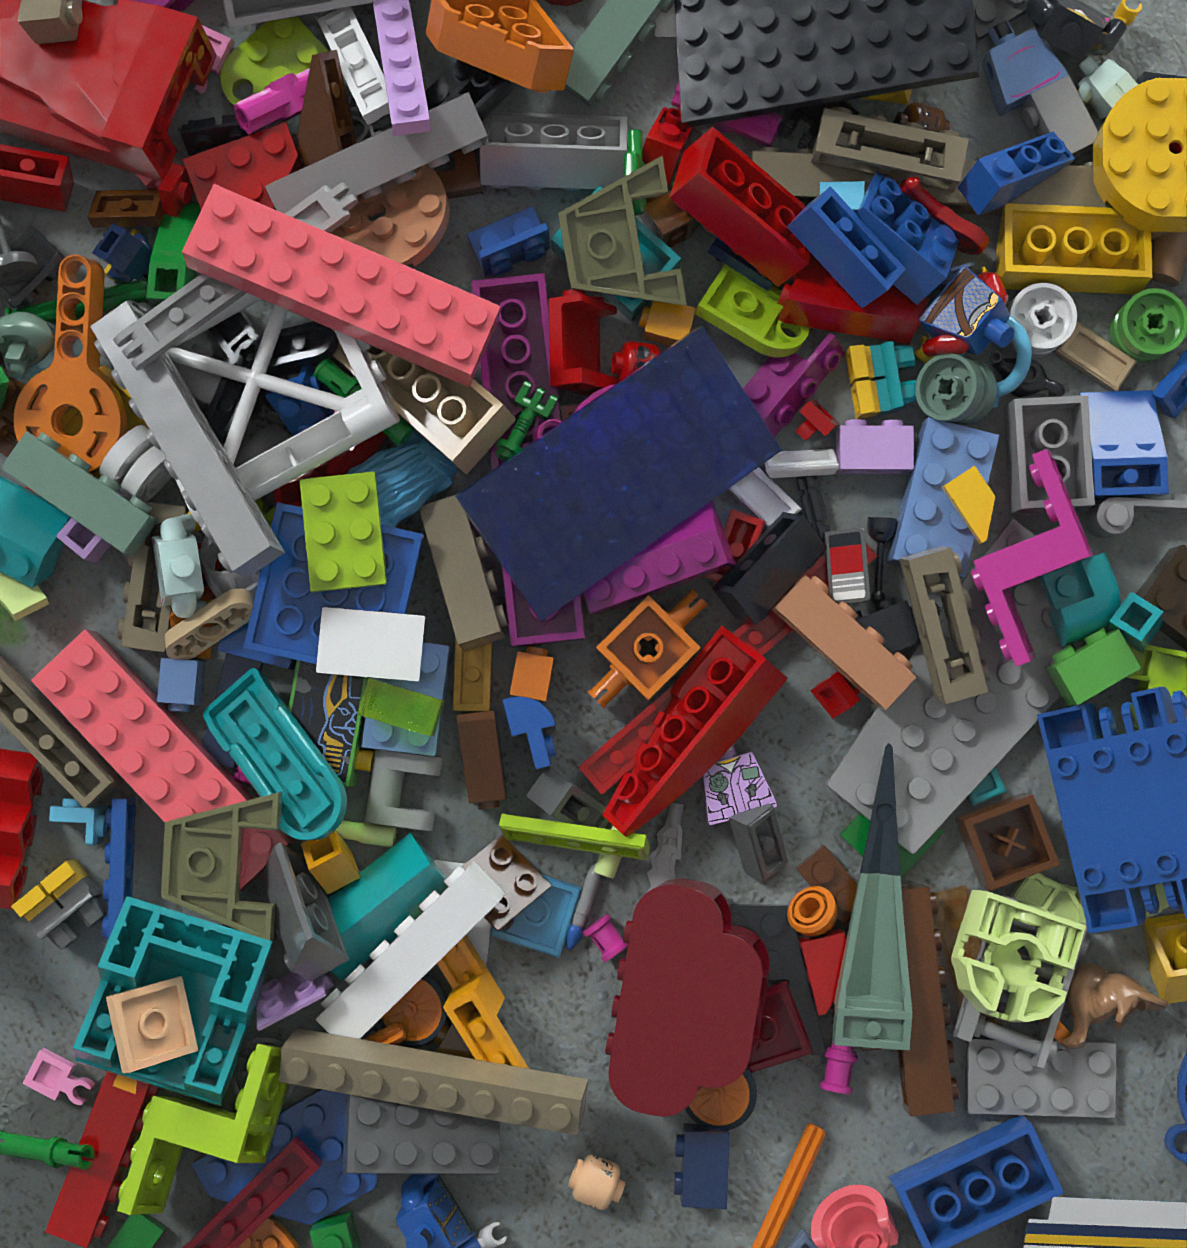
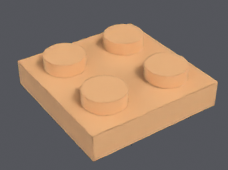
[106,976,199,1073]

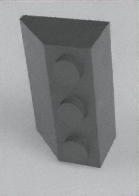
[261,842,349,981]

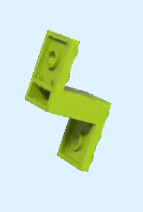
[117,1044,289,1215]

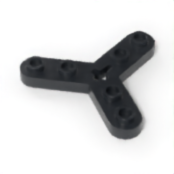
[205,310,339,444]

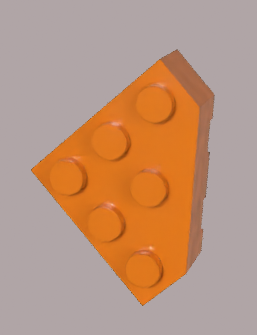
[425,0,574,93]

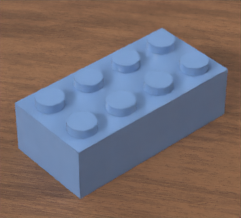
[886,417,1000,579]

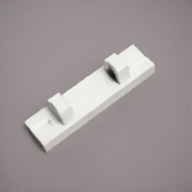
[317,6,390,125]

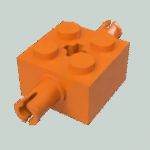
[587,589,708,708]

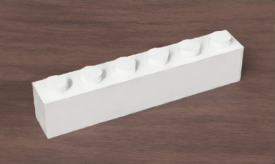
[315,861,506,1039]

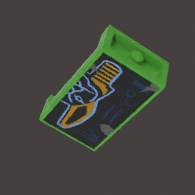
[288,660,371,787]

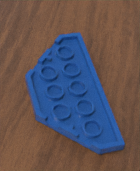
[192,1089,379,1225]

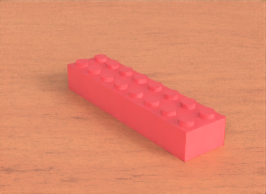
[182,184,501,387]
[31,629,295,893]

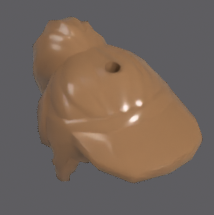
[1061,963,1168,1049]

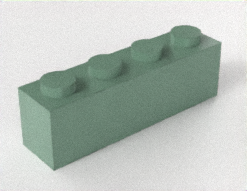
[565,0,674,108]
[0,431,158,557]

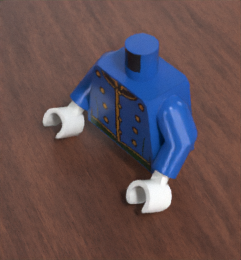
[396,1175,507,1248]

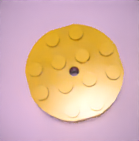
[1093,78,1187,232]

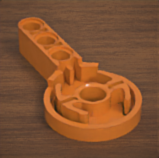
[14,254,127,474]

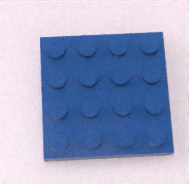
[243,502,424,681]

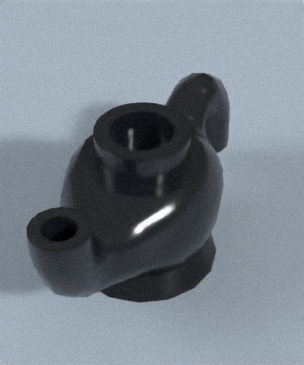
[989,350,1065,397]

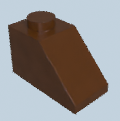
[640,191,695,248]

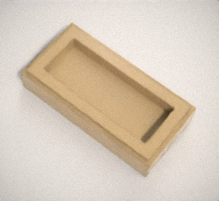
[1054,321,1137,391]

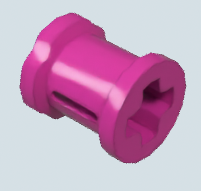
[582,913,628,963]

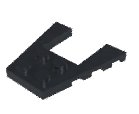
[730,904,825,1055]

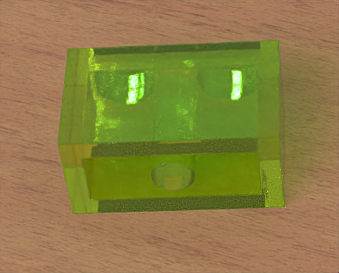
[357,678,445,737]

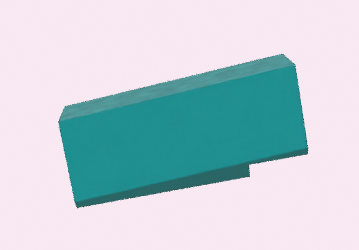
[328,832,448,980]

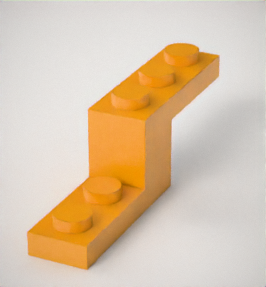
[437,935,530,1069]

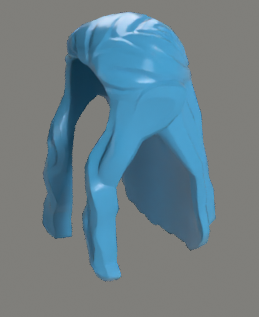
[347,432,458,528]

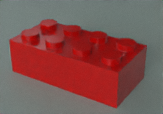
[669,127,811,287]

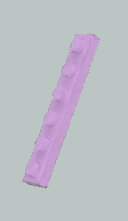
[373,0,431,136]

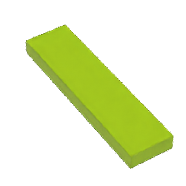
[499,814,650,860]

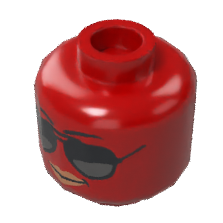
[611,341,666,389]

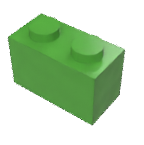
[1045,627,1141,705]

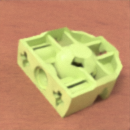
[951,890,1086,1022]

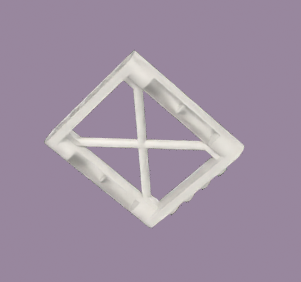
[164,293,400,525]

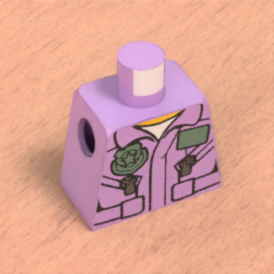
[702,745,777,826]

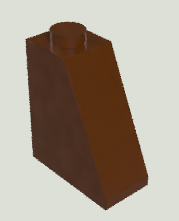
[456,711,507,809]

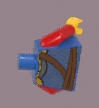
[914,265,1015,364]

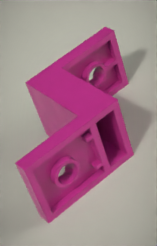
[971,449,1094,667]

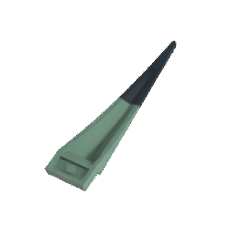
[832,743,913,1050]

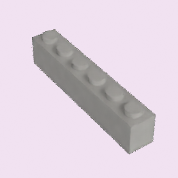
[265,92,488,214]

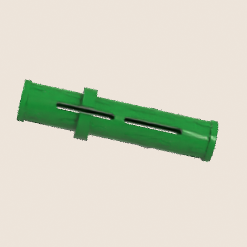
[313,358,414,447]
[0,1130,94,1170]

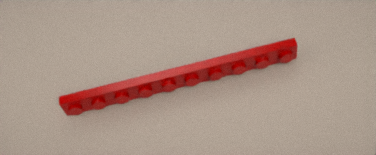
[578,543,877,795]

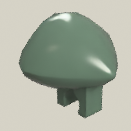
[0,312,55,379]

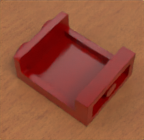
[549,289,620,397]

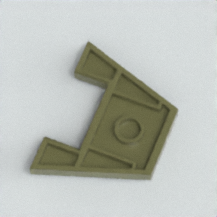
[558,156,687,306]
[161,791,282,942]

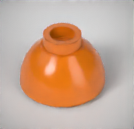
[787,886,838,936]

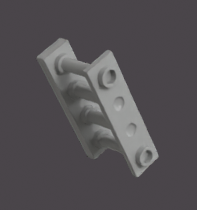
[952,894,1090,1069]

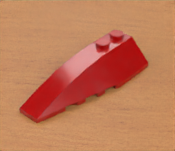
[602,626,788,837]

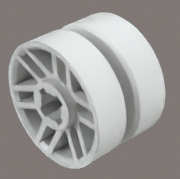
[1006,283,1077,358]
[99,425,172,502]

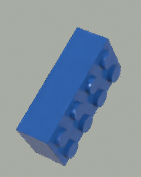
[888,1115,1064,1248]

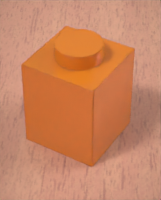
[510,646,554,702]

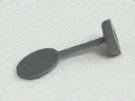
[0,218,39,286]

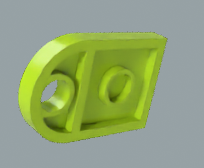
[220,16,328,106]
[694,264,810,358]

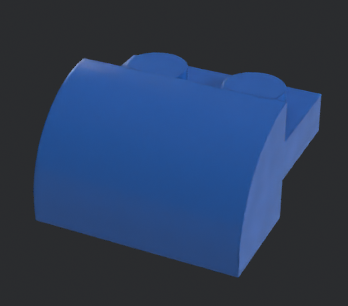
[503,697,557,769]

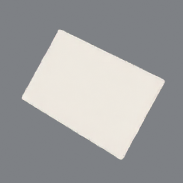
[316,607,425,681]

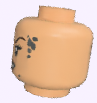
[568,1154,626,1210]

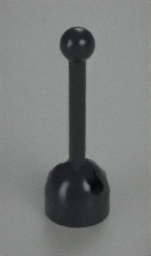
[867,517,897,604]

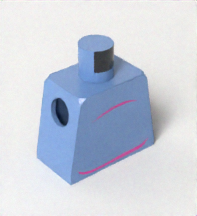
[982,20,1068,117]

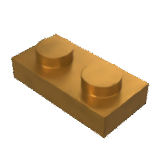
[453,637,493,712]

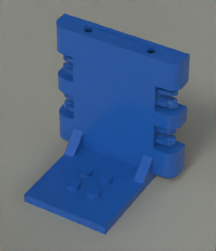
[1037,686,1187,934]

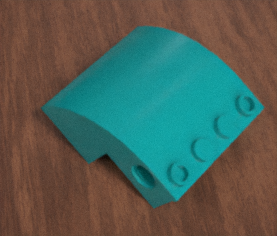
[72,896,272,1106]

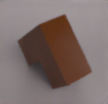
[436,148,483,199]

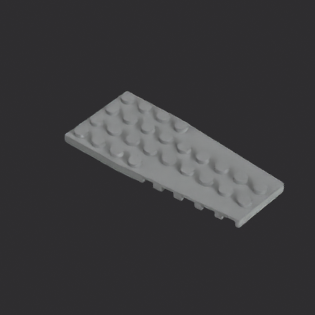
[825,519,1121,854]

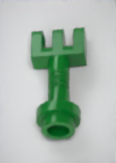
[495,381,559,465]

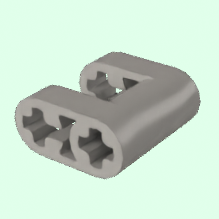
[364,749,443,831]

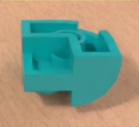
[1038,552,1121,647]

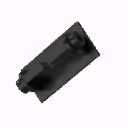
[180,114,256,157]

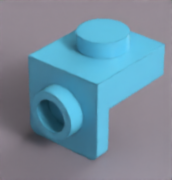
[49,798,108,845]

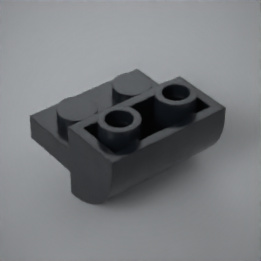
[425,59,513,121]

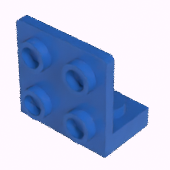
[467,206,550,277]

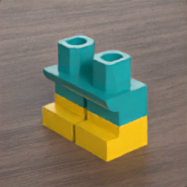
[845,341,917,419]

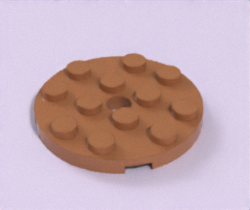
[331,164,450,267]

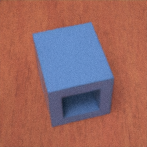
[157,658,205,712]

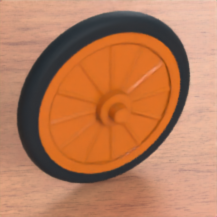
[378,973,449,1047]
[685,1068,757,1130]

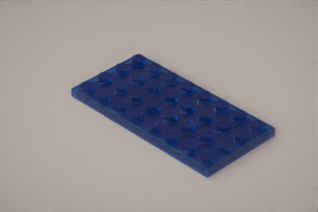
[455,326,782,621]

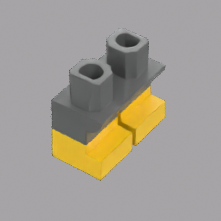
[11,858,107,950]

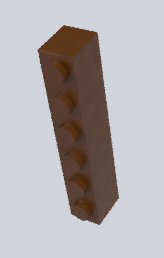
[897,884,959,1116]

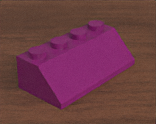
[576,495,736,614]

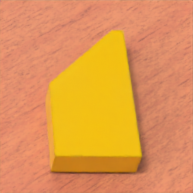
[941,465,995,544]

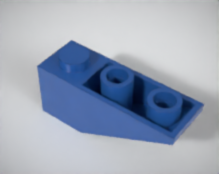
[958,131,1075,216]

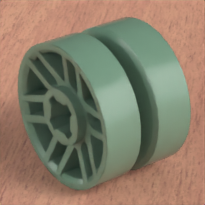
[915,353,997,425]

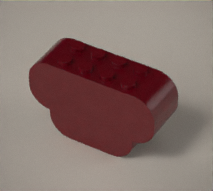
[605,878,770,1117]

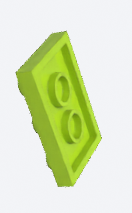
[300,471,387,593]

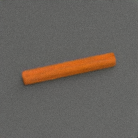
[752,1123,826,1248]

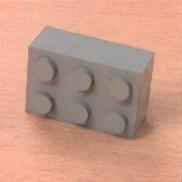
[1004,395,1095,514]

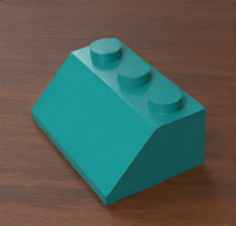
[0,476,71,588]

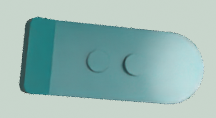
[203,668,347,840]

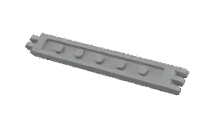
[113,182,358,371]

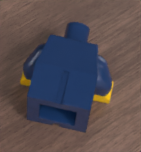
[92,223,152,282]

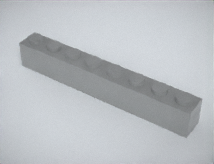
[90,301,285,578]

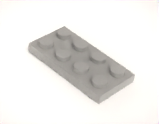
[965,1037,1116,1118]

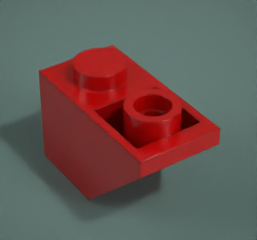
[642,107,694,187]

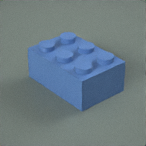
[362,643,452,756]

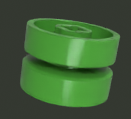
[1109,288,1187,363]

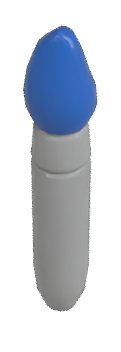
[566,863,601,950]

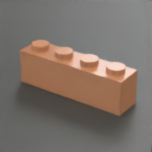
[772,575,916,710]

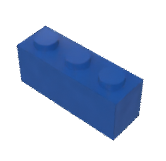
[787,186,906,308]

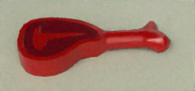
[900,177,990,255]

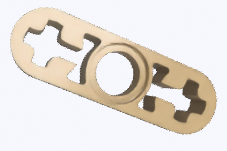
[164,589,254,660]

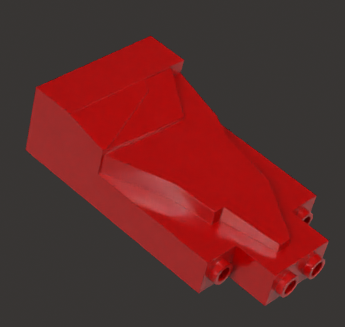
[0,0,217,182]

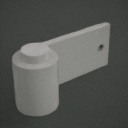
[1085,494,1187,538]

